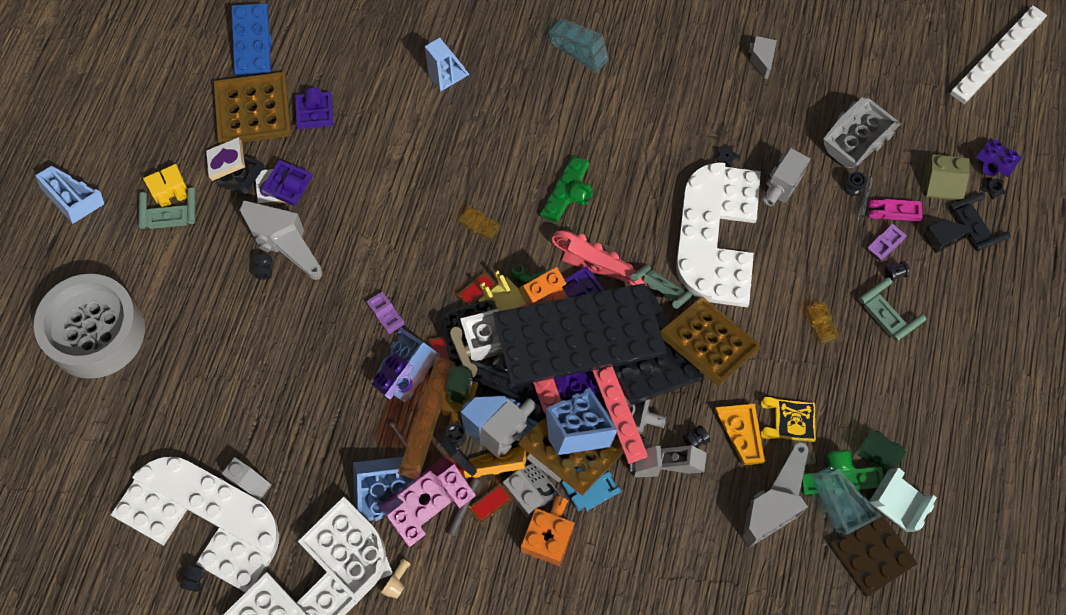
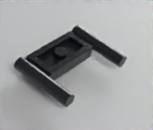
[949,192,1011,251]

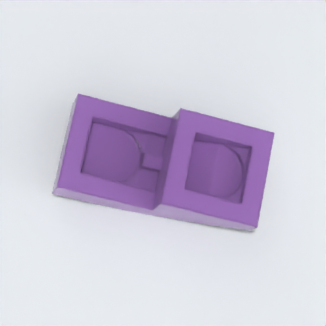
[867,224,907,261]
[366,292,405,334]

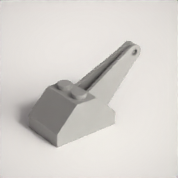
[240,201,322,280]
[742,443,808,548]

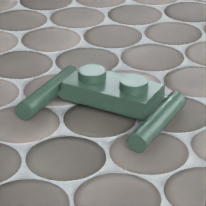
[139,188,195,229]
[631,265,692,308]
[859,277,926,341]

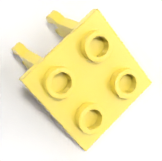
[478,270,526,311]

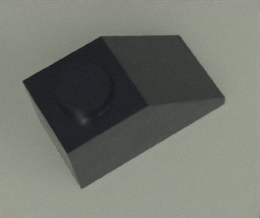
[923,220,973,253]

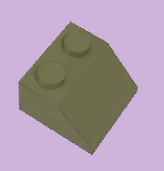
[926,154,970,201]

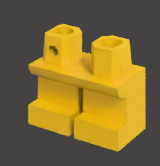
[143,164,187,208]

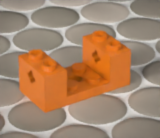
[518,267,568,306]

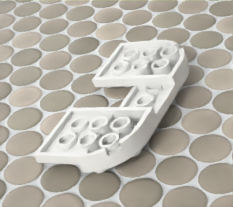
[676,163,761,307]
[111,457,279,593]
[223,497,386,615]

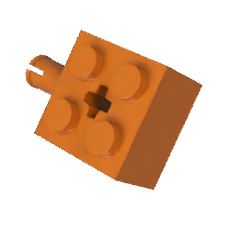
[521,496,574,567]

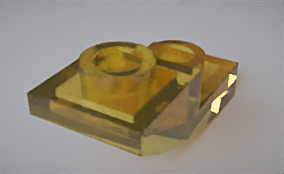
[458,206,502,241]
[806,302,840,345]

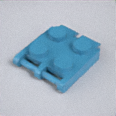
[562,460,621,512]

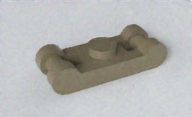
[450,327,477,378]

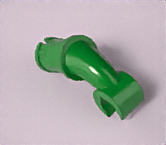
[512,265,550,284]

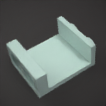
[869,468,937,532]

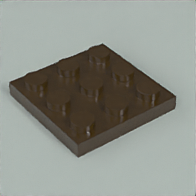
[829,511,918,598]

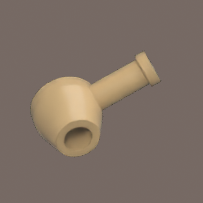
[381,559,410,599]

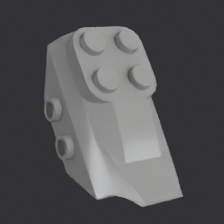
[824,97,901,168]

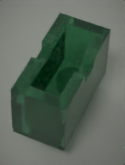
[445,365,474,405]
[855,429,907,473]

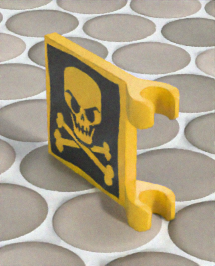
[761,397,816,442]

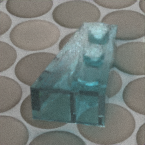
[549,18,609,73]
[812,467,882,534]

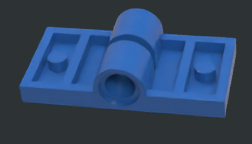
[232,4,272,76]

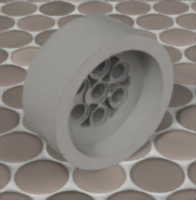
[34,274,145,378]

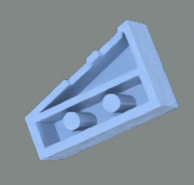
[425,38,469,92]
[35,166,104,224]

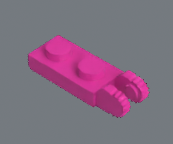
[868,199,922,221]

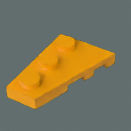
[715,404,765,465]
[464,446,527,478]

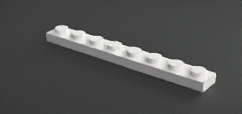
[950,6,1047,104]

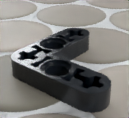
[443,300,498,363]

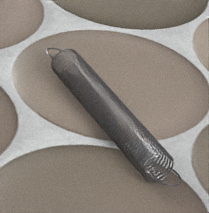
[857,175,873,222]

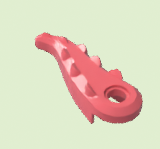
[552,230,647,287]

